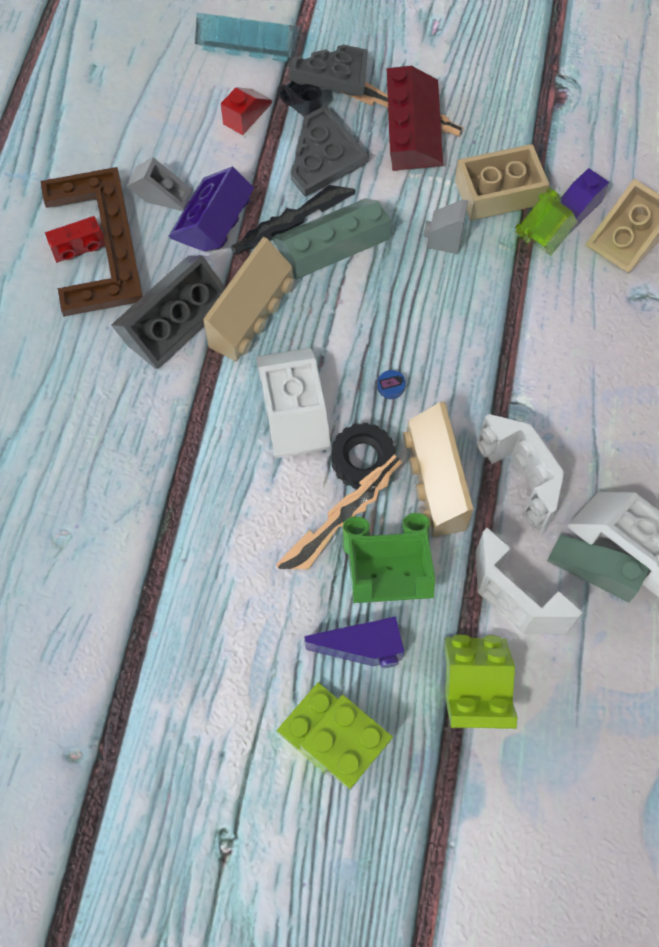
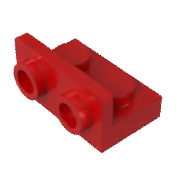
[45,216,105,263]

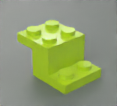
[444,635,518,729]
[277,682,393,791]

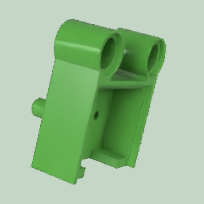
[343,513,435,603]

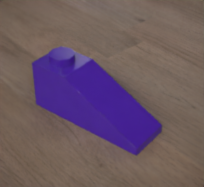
[534,168,609,248]
[304,616,405,668]

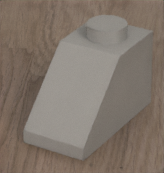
[126,157,192,211]
[424,199,468,254]

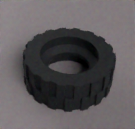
[331,423,395,490]

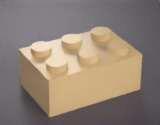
[455,144,550,221]

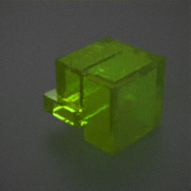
[515,187,577,256]

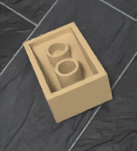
[585,179,659,274]

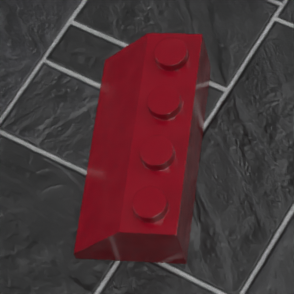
[386,65,443,171]

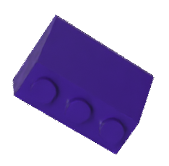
[169,166,254,252]

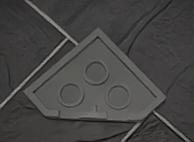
[288,44,368,96]
[291,105,368,197]

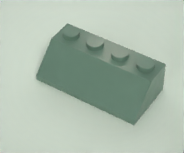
[273,198,391,280]

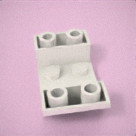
[256,348,331,458]
[477,414,564,534]
[567,492,659,597]
[475,528,583,634]

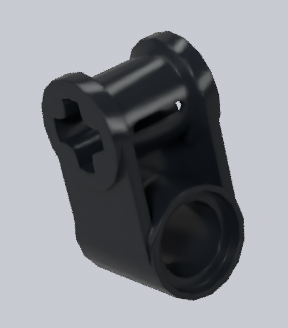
[278,80,323,117]

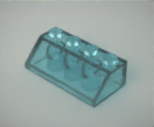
[195,13,301,62]

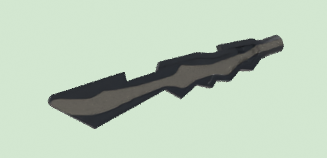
[231,185,355,255]

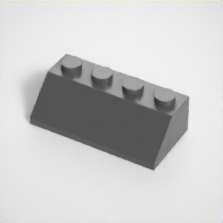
[111,255,226,369]

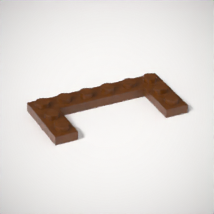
[40,167,143,317]

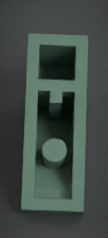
[547,535,649,603]

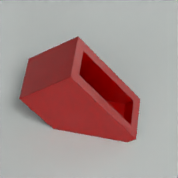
[220,87,272,135]

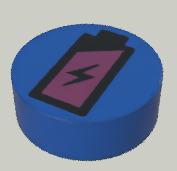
[377,370,406,399]

